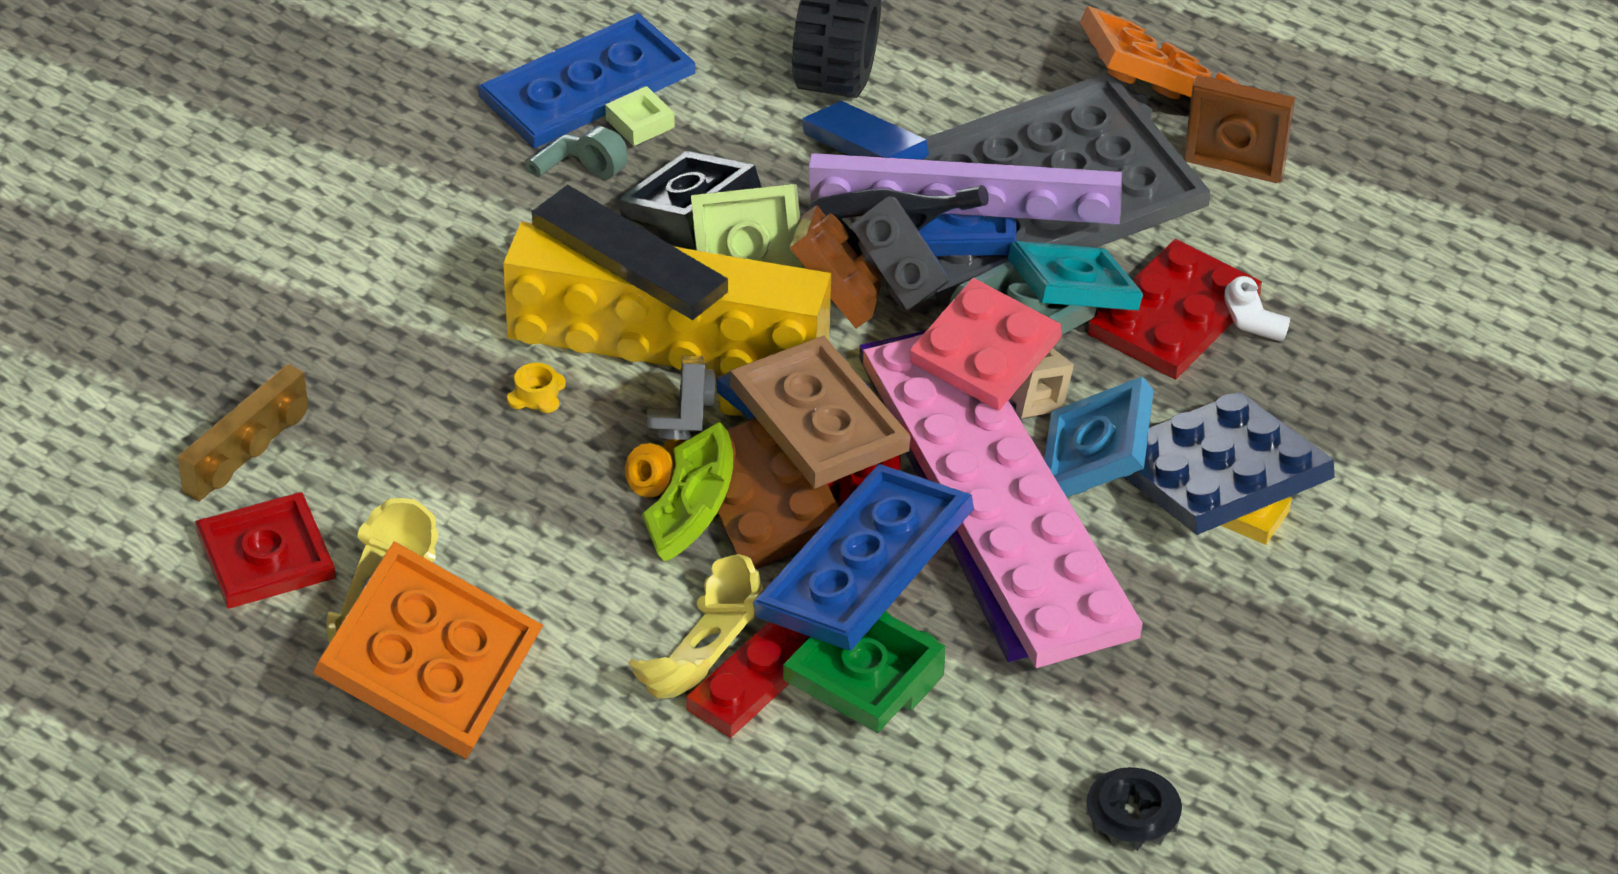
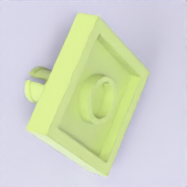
[691,184,805,269]

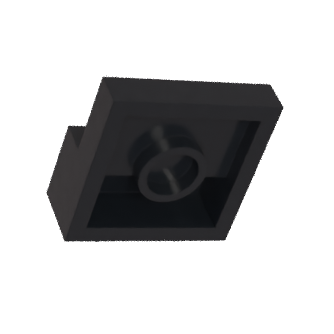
[616,151,762,250]

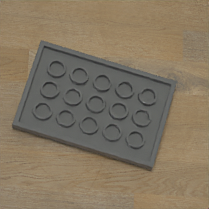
[923,73,1210,306]

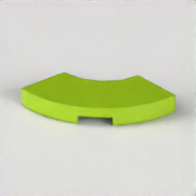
[642,422,733,561]

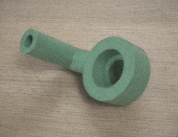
[526,126,627,180]

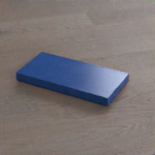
[478,12,695,149]
[753,464,974,651]

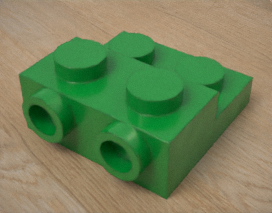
[783,611,946,733]

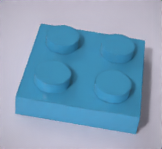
[1044,376,1154,497]

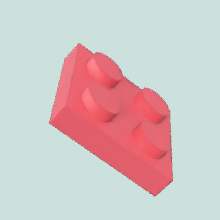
[910,278,1062,411]

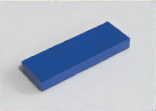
[801,101,929,160]

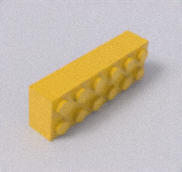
[503,221,831,375]

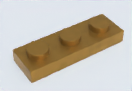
[177,363,308,502]

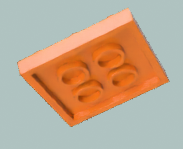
[313,541,543,760]

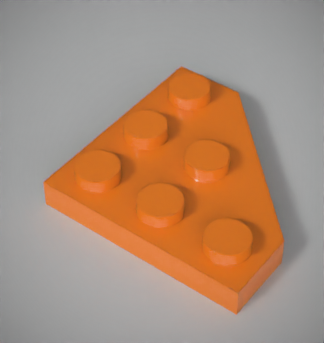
[1080,6,1239,99]

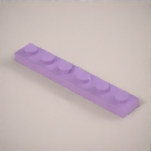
[809,153,1122,224]

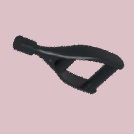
[806,185,989,256]

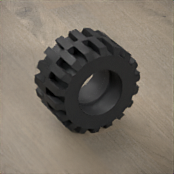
[792,0,881,98]

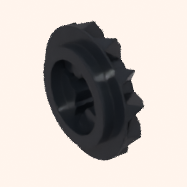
[1086,767,1182,851]

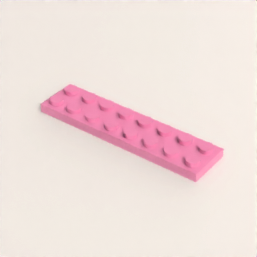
[863,334,1142,668]

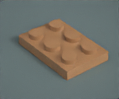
[730,336,910,489]

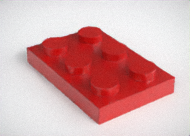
[1088,238,1262,380]

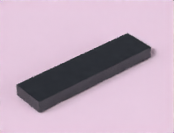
[531,184,728,320]

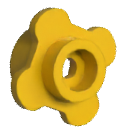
[507,362,566,413]

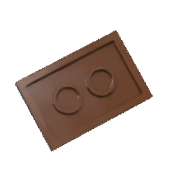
[717,417,839,569]

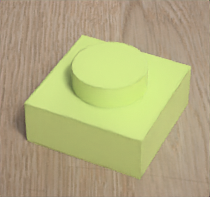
[605,86,675,146]

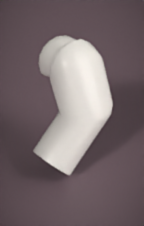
[1225,276,1290,342]

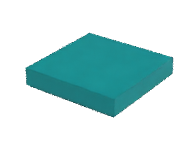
[1008,241,1143,310]

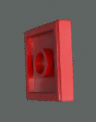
[195,492,336,609]

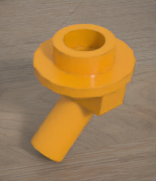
[625,439,686,498]

